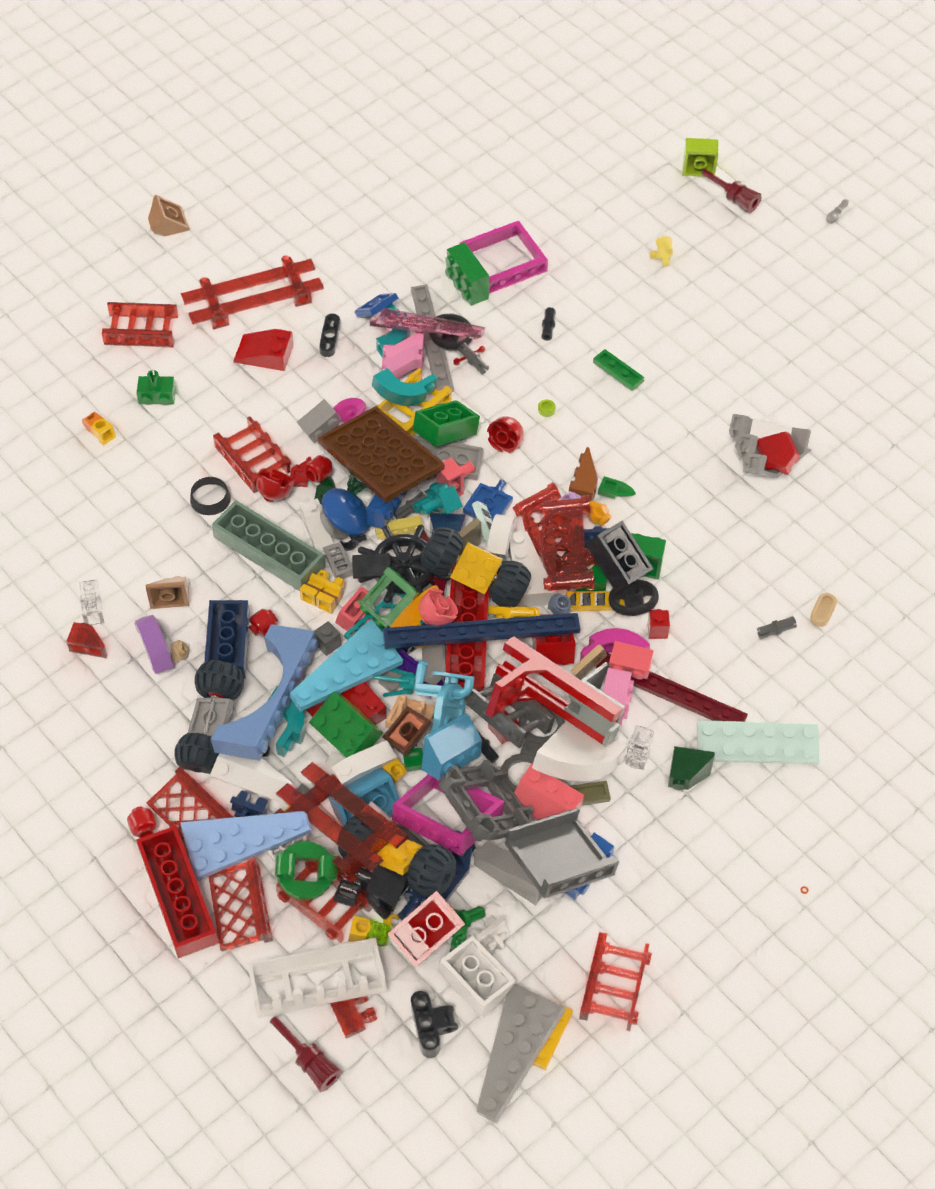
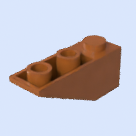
[569,446,598,504]

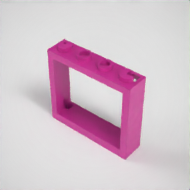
[459,220,548,294]
[392,774,504,856]

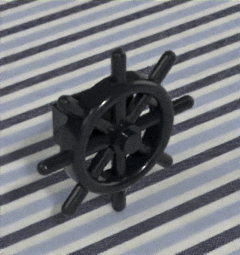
[358,525,451,603]

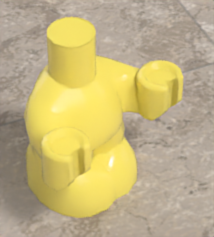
[649,236,673,267]

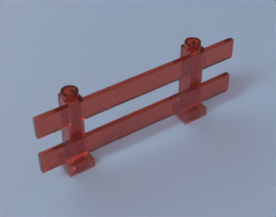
[180,255,324,330]
[274,762,409,884]

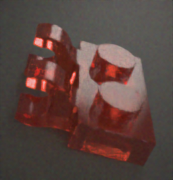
[329,996,378,1039]

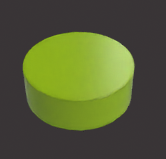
[538,399,556,417]

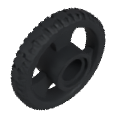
[429,313,474,350]
[609,579,659,616]

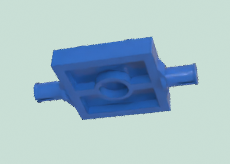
[463,479,513,522]

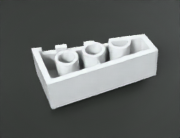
[508,531,556,607]

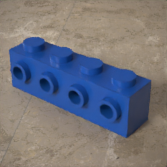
[366,490,408,529]

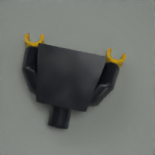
[356,864,408,927]

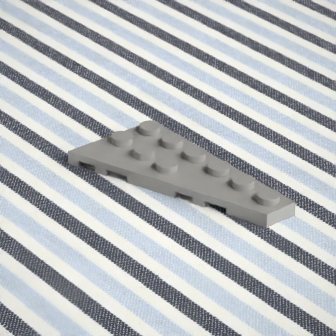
[476,984,566,1124]

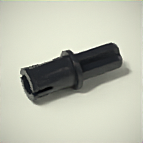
[476,728,499,763]

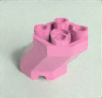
[382,332,425,379]

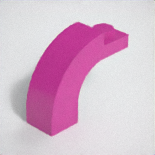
[580,628,650,661]

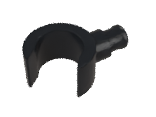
[340,534,367,551]

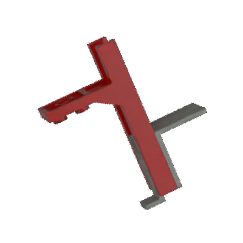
[485,636,625,747]

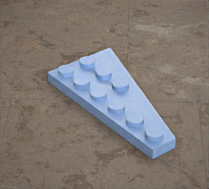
[180,811,312,880]

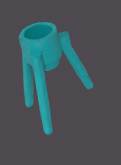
[373,668,416,697]

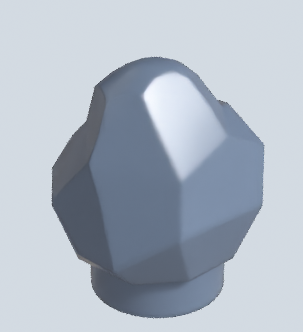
[547,593,571,614]

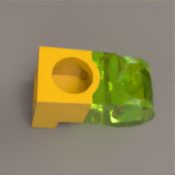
[348,916,391,947]

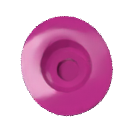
[333,398,366,428]

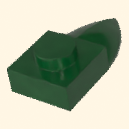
[314,476,336,505]

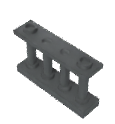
[464,673,556,749]

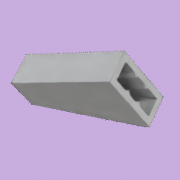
[473,841,543,906]

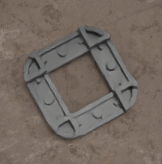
[438,760,534,841]

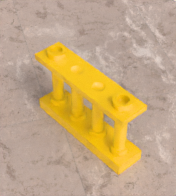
[376,368,452,435]

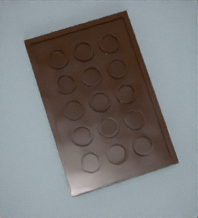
[317,406,445,503]

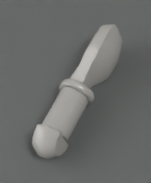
[826,199,849,223]

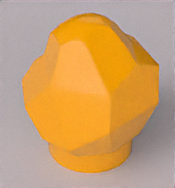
[587,500,612,527]

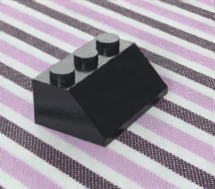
[585,520,653,592]

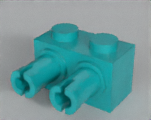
[412,482,463,515]

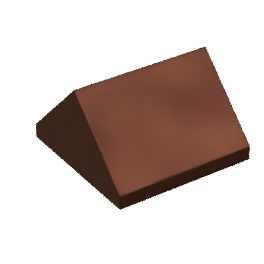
[382,706,432,757]

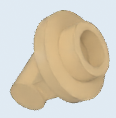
[170,640,189,663]

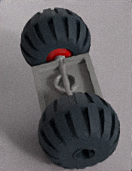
[174,660,244,774]

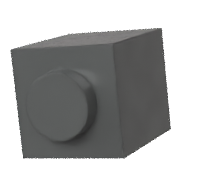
[314,621,342,656]

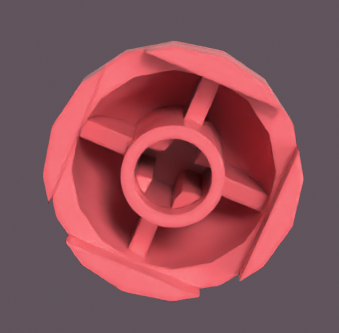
[419,588,458,625]

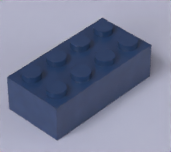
[204,600,250,679]

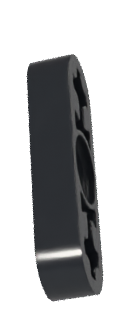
[319,313,341,357]

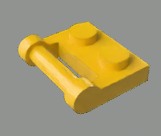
[488,606,540,618]

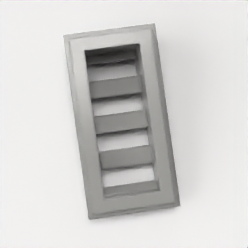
[322,542,353,579]

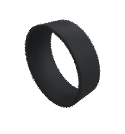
[190,477,231,516]

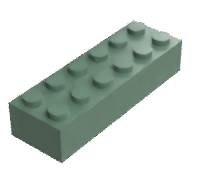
[211,500,325,591]

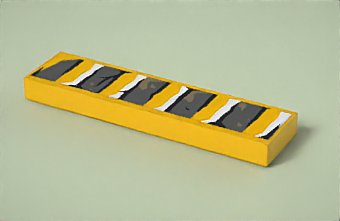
[566,591,625,611]

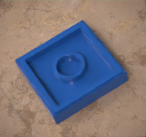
[354,293,399,317]

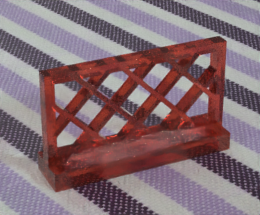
[146,766,234,841]
[208,857,273,951]

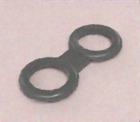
[500,704,565,792]

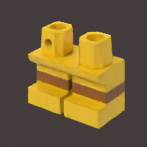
[299,569,345,614]

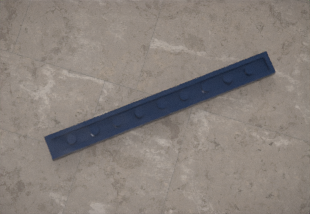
[383,613,581,649]

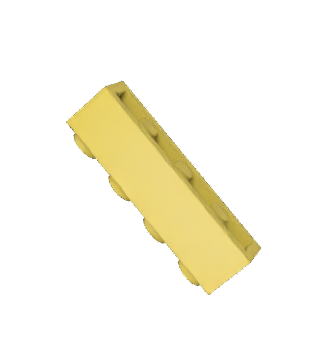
[375,515,423,540]

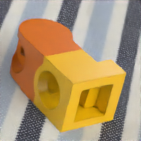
[82,412,116,446]

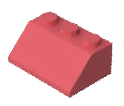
[514,763,584,821]

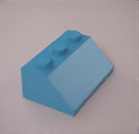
[421,713,482,781]
[328,768,399,827]

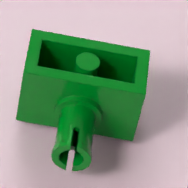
[136,370,176,405]

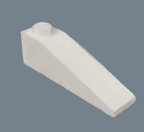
[210,754,297,806]

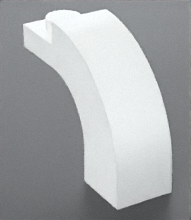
[486,514,516,558]

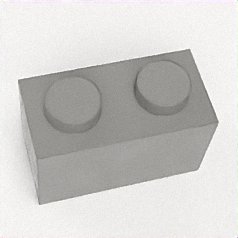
[297,399,342,444]

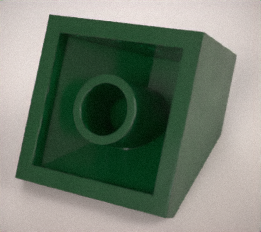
[668,746,715,790]

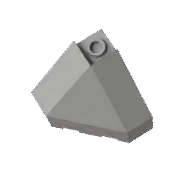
[729,414,812,478]

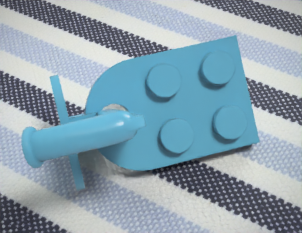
[414,659,474,733]

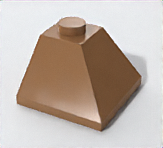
[148,194,190,236]
[145,576,189,609]

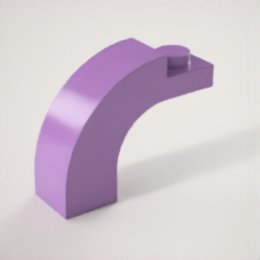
[134,615,174,674]

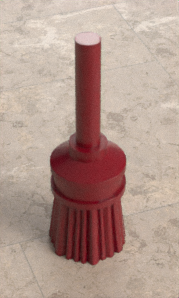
[702,169,762,213]
[269,1016,343,1092]

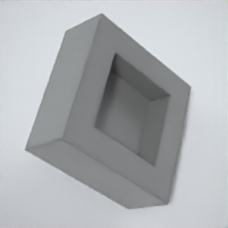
[378,671,403,692]

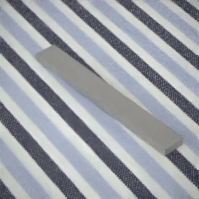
[411,284,454,392]

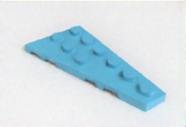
[290,618,403,712]

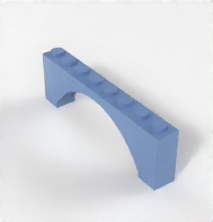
[211,624,319,761]

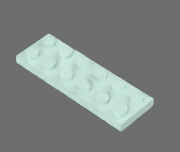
[697,720,820,765]

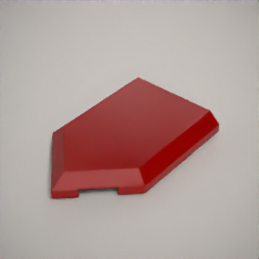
[756,431,800,475]

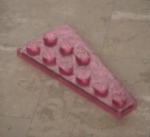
[369,308,486,339]

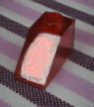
[66,622,108,659]

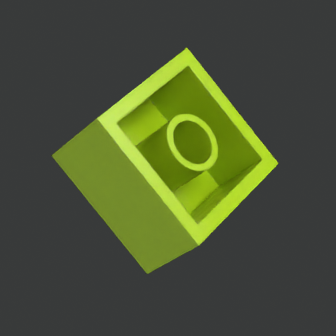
[682,137,719,177]

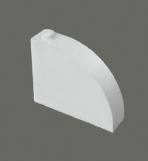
[532,721,627,781]

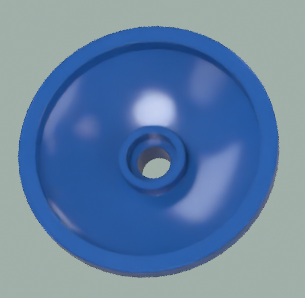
[322,488,370,536]

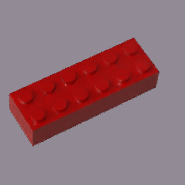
[136,825,219,959]

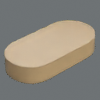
[810,593,837,627]

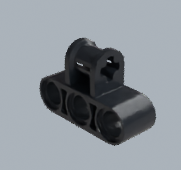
[411,991,459,1058]

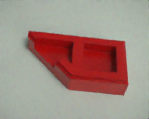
[290,457,312,487]

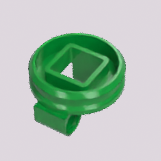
[274,841,338,900]

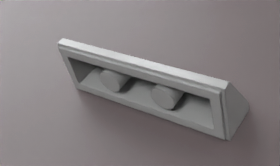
[422,644,446,685]

